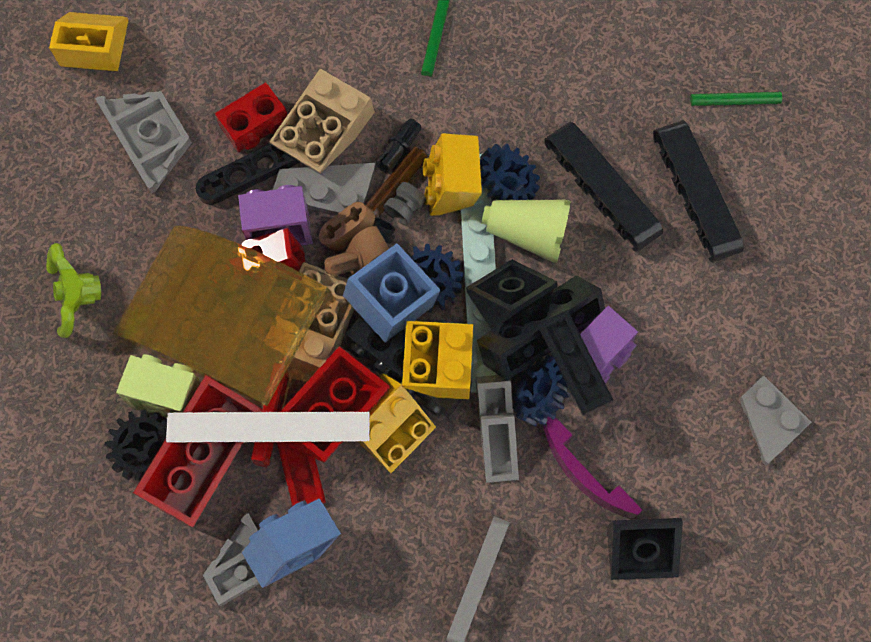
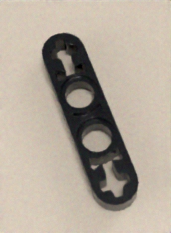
[195,144,300,205]

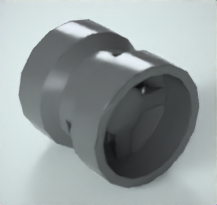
[383,182,426,226]

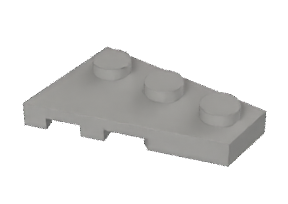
[273,163,376,215]

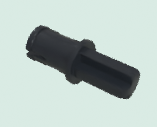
[376,118,422,174]

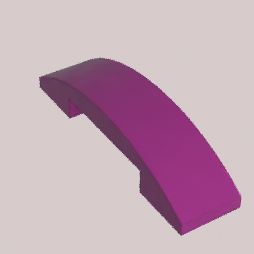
[543,417,643,519]

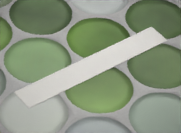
[166,412,369,442]

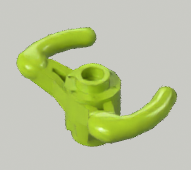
[46,243,101,338]

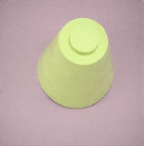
[481,199,571,263]

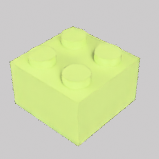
[116,354,200,418]

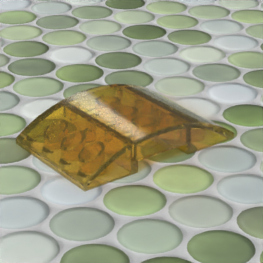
[112,225,329,406]

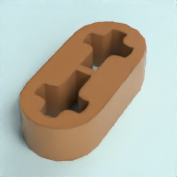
[319,202,375,251]

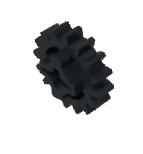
[105,409,167,482]

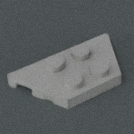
[95,91,192,194]

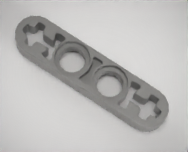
[446,516,510,642]

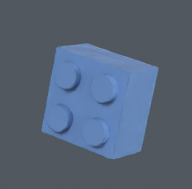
[343,243,440,343]
[242,498,341,588]

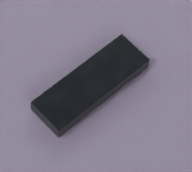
[537,310,614,416]

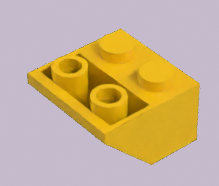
[49,12,128,71]
[423,133,482,216]
[402,321,473,399]
[357,373,436,473]

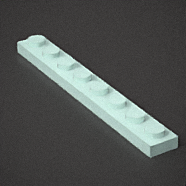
[461,154,498,393]

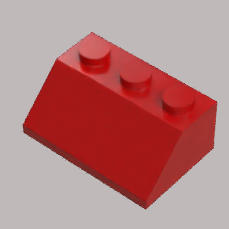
[280,346,390,463]

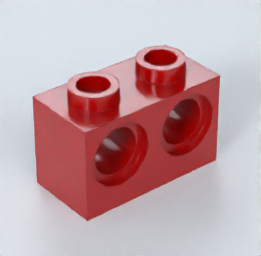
[215,82,287,153]

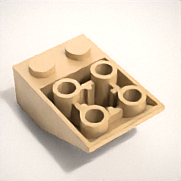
[269,69,375,174]
[263,262,354,376]

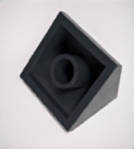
[466,259,558,330]
[607,518,683,580]

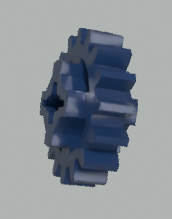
[480,144,540,200]
[409,244,463,313]
[512,355,571,427]

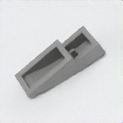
[476,375,519,483]

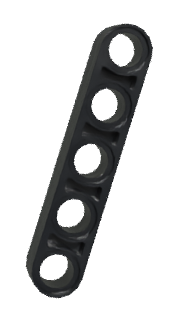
[653,120,744,263]
[544,122,663,252]

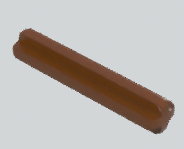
[366,146,427,218]

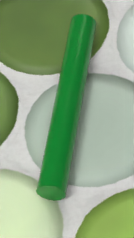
[421,0,450,77]
[690,92,782,106]

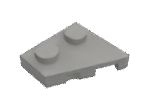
[739,376,812,466]
[203,513,260,606]

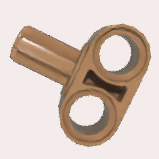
[324,226,389,276]

